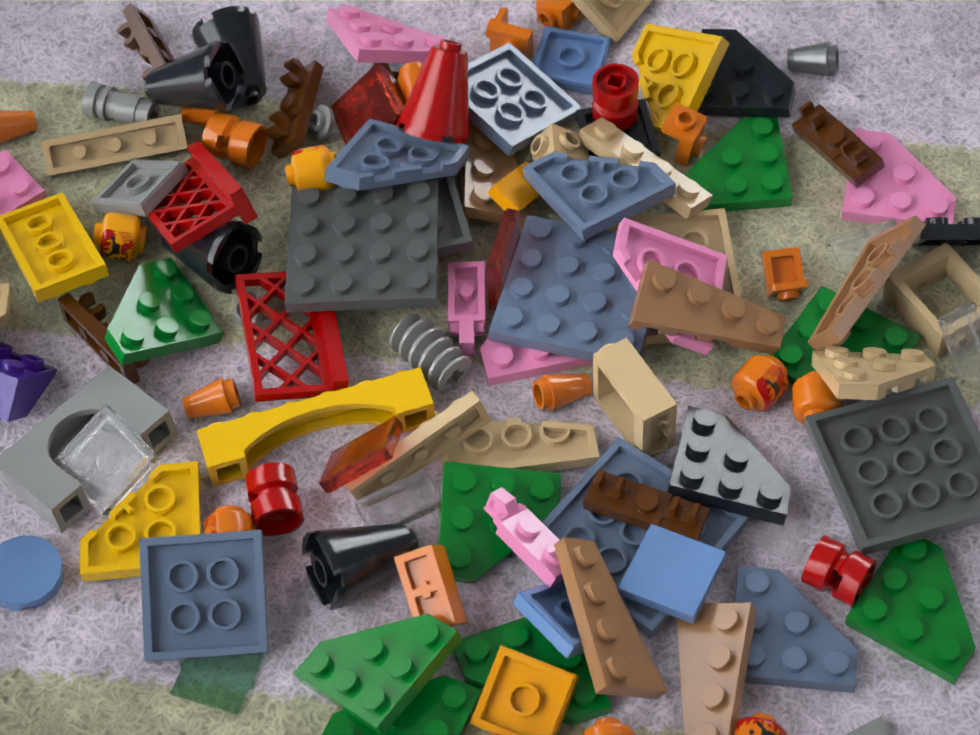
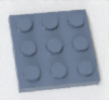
[468,42,582,156]
[139,530,269,662]

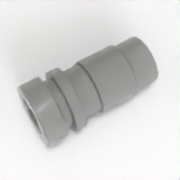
[82,82,159,124]

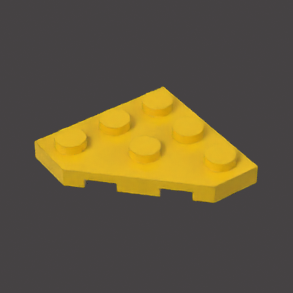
[632,23,730,132]
[80,461,202,582]

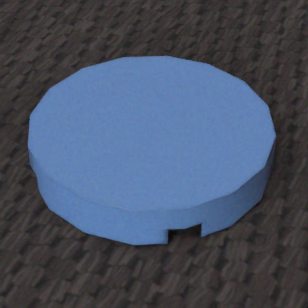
[0,536,64,611]

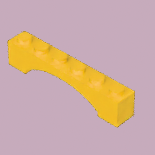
[196,367,435,487]

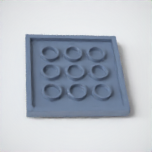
[488,215,649,361]
[542,437,748,638]

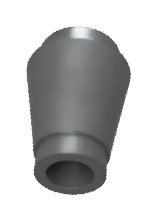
[787,41,839,76]

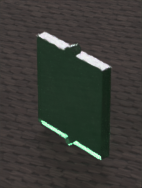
[170,654,263,715]

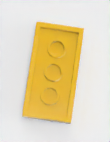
[0,192,109,303]

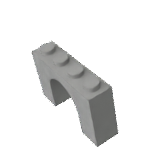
[0,366,178,533]

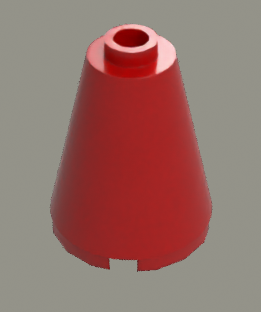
[397,39,469,144]

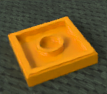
[470,645,580,735]

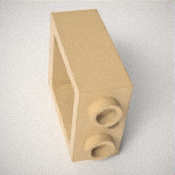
[883,242,980,358]
[593,337,677,458]

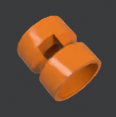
[202,111,268,169]

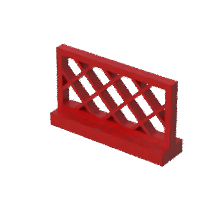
[147,140,258,253]
[235,271,349,402]

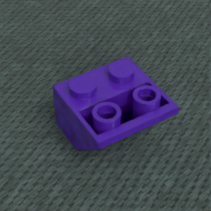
[0,342,57,422]

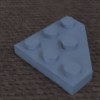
[325,118,470,191]
[522,152,676,241]
[735,566,857,693]

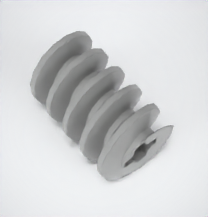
[389,314,472,392]

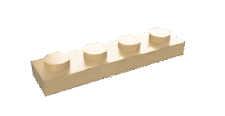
[40,114,188,177]
[578,117,712,219]
[343,390,491,510]

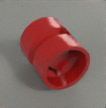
[592,63,639,131]
[245,462,304,537]
[801,535,877,607]

